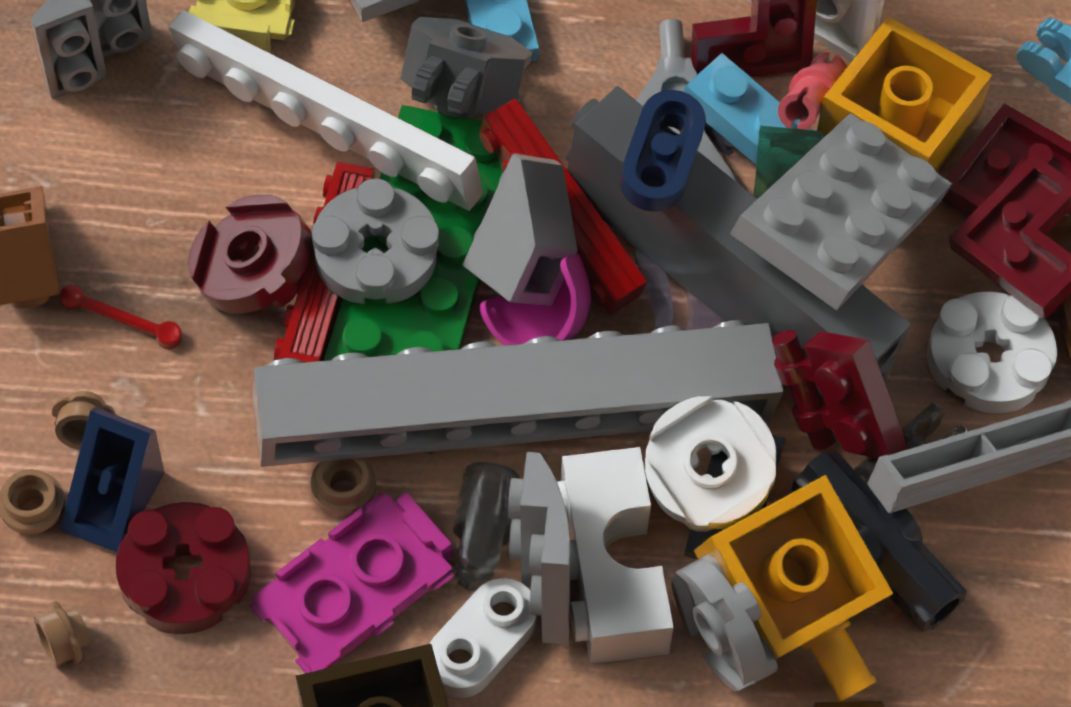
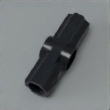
[791,450,967,632]

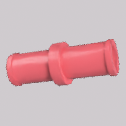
[778,52,847,131]

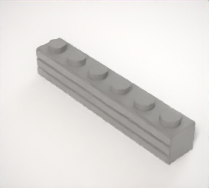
[867,400,1071,513]

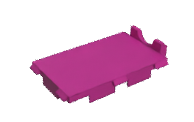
[249,492,454,673]

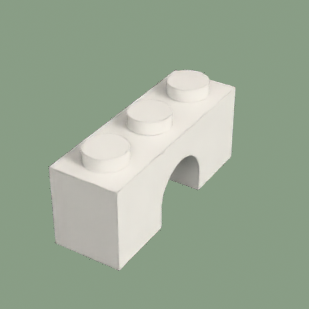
[557,447,673,664]

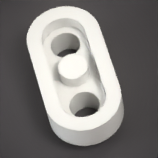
[430,578,537,698]

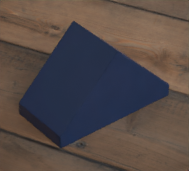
[59,407,165,552]

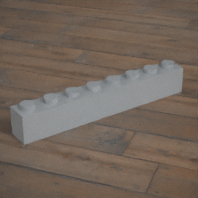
[252,320,783,467]

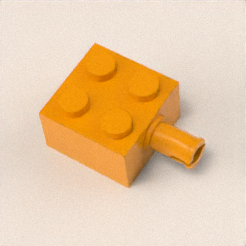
[816,16,992,173]
[694,475,893,702]

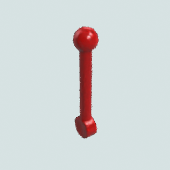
[59,284,182,349]

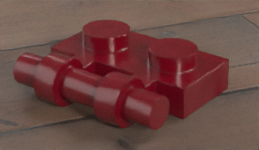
[772,330,908,459]

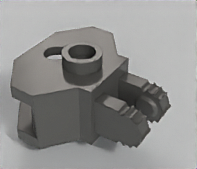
[400,17,532,118]

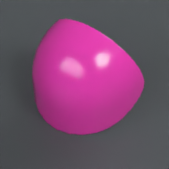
[480,254,591,345]

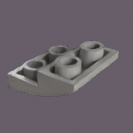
[30,0,153,99]
[508,452,570,645]

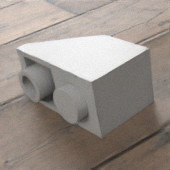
[463,153,578,306]

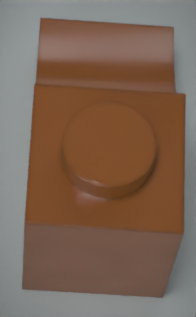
[0,186,60,309]

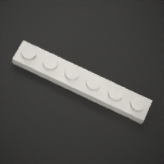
[168,10,484,211]

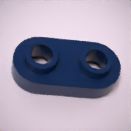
[620,90,706,212]

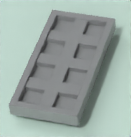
[730,113,952,310]

